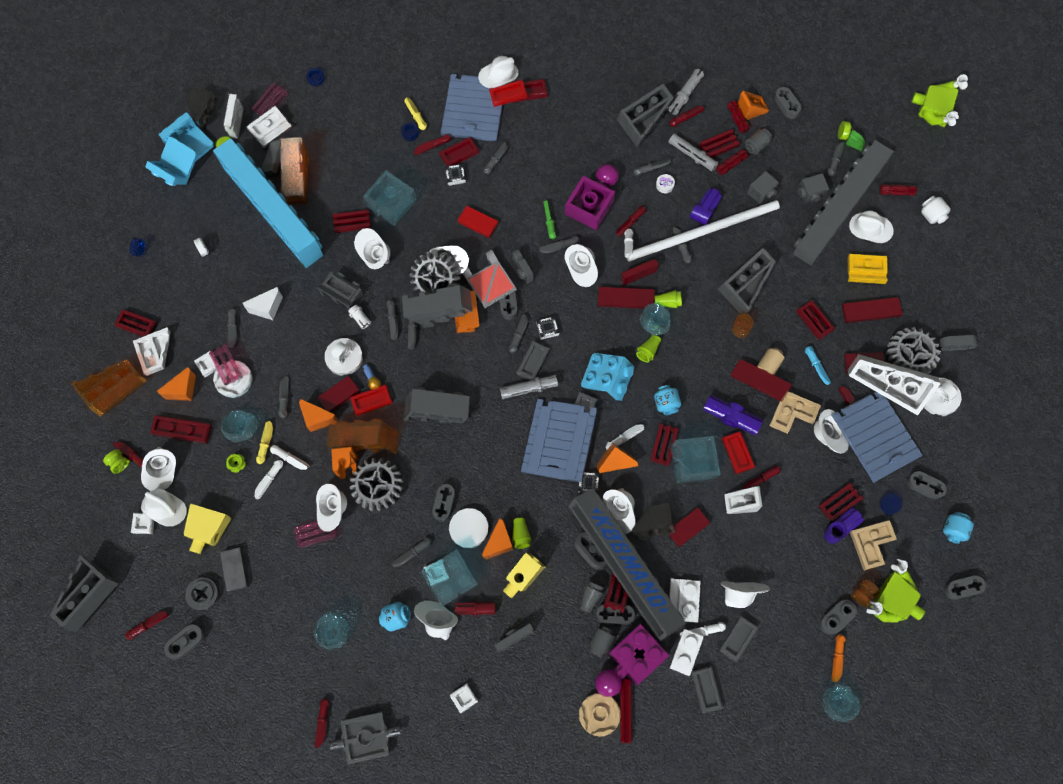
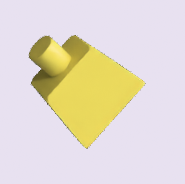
[184,504,231,554]
[503,553,546,598]

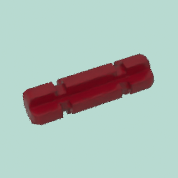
[728,100,749,133]
[716,150,748,175]
[880,184,917,196]

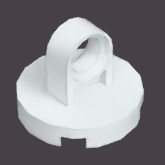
[324,338,363,376]
[924,378,961,416]

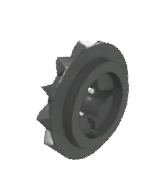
[185,578,219,610]

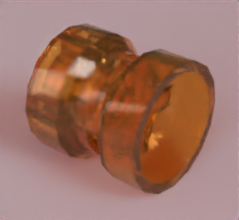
[732,314,754,338]
[851,579,880,608]

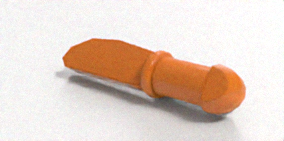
[832,634,846,682]

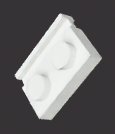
[224,94,244,139]
[247,106,292,148]
[669,578,700,623]

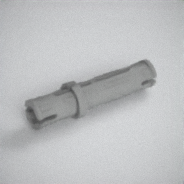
[668,69,704,115]
[669,133,719,172]
[500,374,558,399]

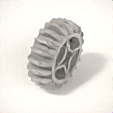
[410,251,461,295]
[886,327,941,374]
[350,458,403,511]

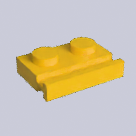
[848,254,888,284]

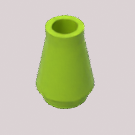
[655,290,682,308]
[636,334,661,362]
[512,518,532,549]

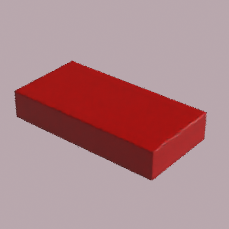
[489,79,527,107]
[458,206,498,238]
[350,384,393,416]
[721,431,755,475]

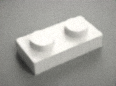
[670,629,704,676]

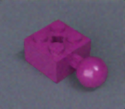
[565,164,619,231]
[595,624,669,697]

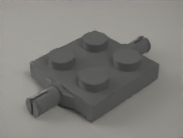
[329,712,401,765]

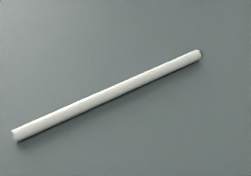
[627,200,780,261]

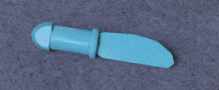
[805,346,831,385]

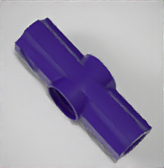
[703,394,763,436]

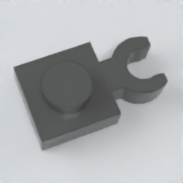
[512,250,533,284]

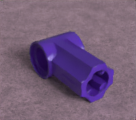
[690,189,722,225]
[824,508,864,544]

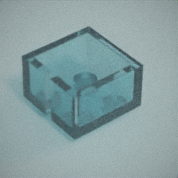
[363,171,417,226]
[670,436,721,483]
[420,549,478,606]

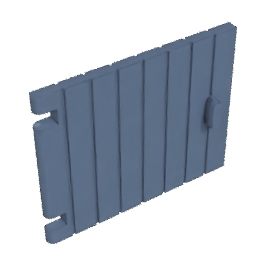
[441,74,505,141]
[831,392,923,483]
[521,399,597,483]

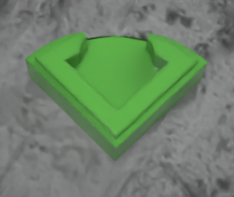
[846,130,865,151]

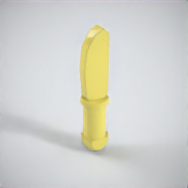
[405,97,427,130]
[256,421,273,464]

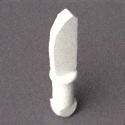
[624,229,633,257]
[606,424,644,450]
[270,445,310,470]
[254,460,283,499]
[680,622,726,636]

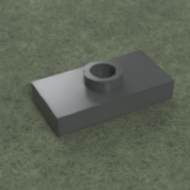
[495,623,534,653]

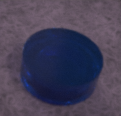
[306,68,324,86]
[401,122,419,141]
[129,238,145,257]
[880,494,902,515]

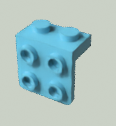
[159,112,214,162]
[145,137,198,186]
[581,353,634,401]

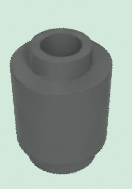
[745,128,772,154]
[589,626,616,659]

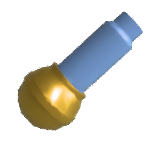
[363,364,381,390]

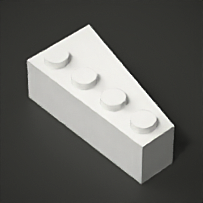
[848,354,941,415]

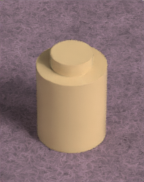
[757,348,785,375]

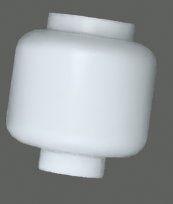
[921,196,950,224]

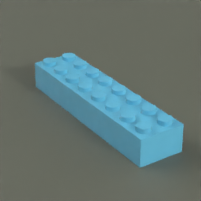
[213,138,324,268]

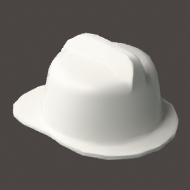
[478,56,518,88]
[849,211,893,243]
[354,228,391,269]
[565,244,598,287]
[425,246,469,277]
[814,409,849,454]
[141,447,176,491]
[316,484,347,531]
[602,488,635,534]
[141,489,187,526]
[721,581,770,608]
[414,601,458,640]

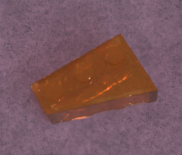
[280,137,310,204]

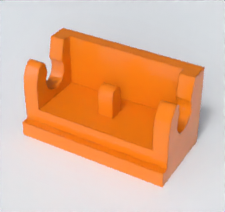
[455,291,479,333]
[332,447,358,479]

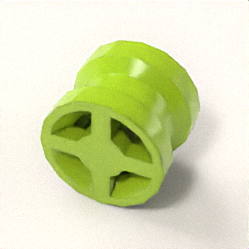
[103,449,130,474]

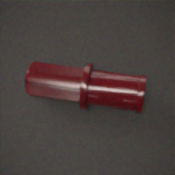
[455,600,495,617]

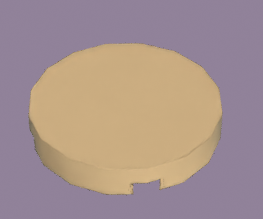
[579,693,620,736]

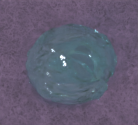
[639,303,671,336]
[221,410,259,442]
[314,612,349,650]
[823,685,860,722]

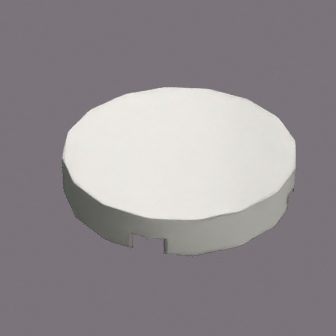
[213,360,253,398]
[449,508,489,548]

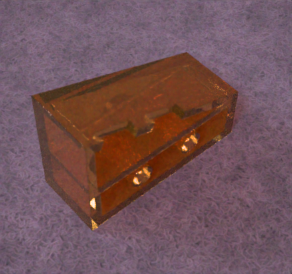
[70,359,147,417]
[327,419,399,453]

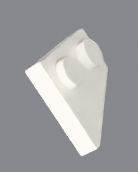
[133,328,171,376]

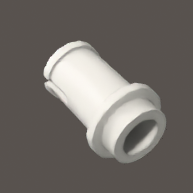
[348,305,371,329]

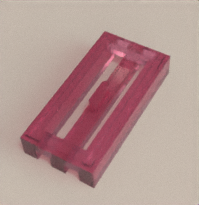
[252,83,288,116]
[209,344,243,386]
[293,522,338,548]

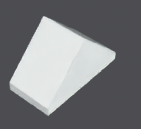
[243,287,283,320]
[724,486,762,514]

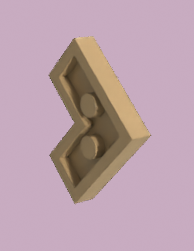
[769,392,821,434]
[850,520,897,571]

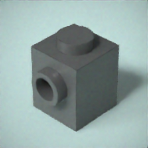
[748,171,779,205]
[798,173,829,203]

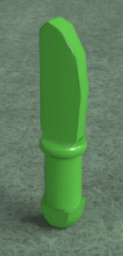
[543,200,556,240]

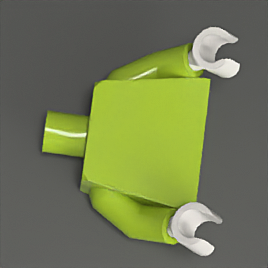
[911,74,968,127]
[867,559,925,623]

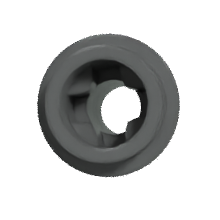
[580,581,604,613]

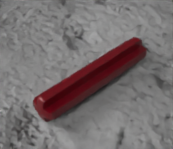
[620,679,632,743]

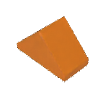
[738,91,769,121]
[157,367,196,401]
[299,399,338,432]
[596,443,638,473]
[482,519,513,560]

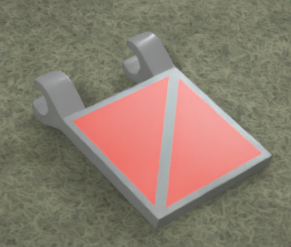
[462,250,517,308]

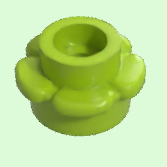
[226,454,246,473]

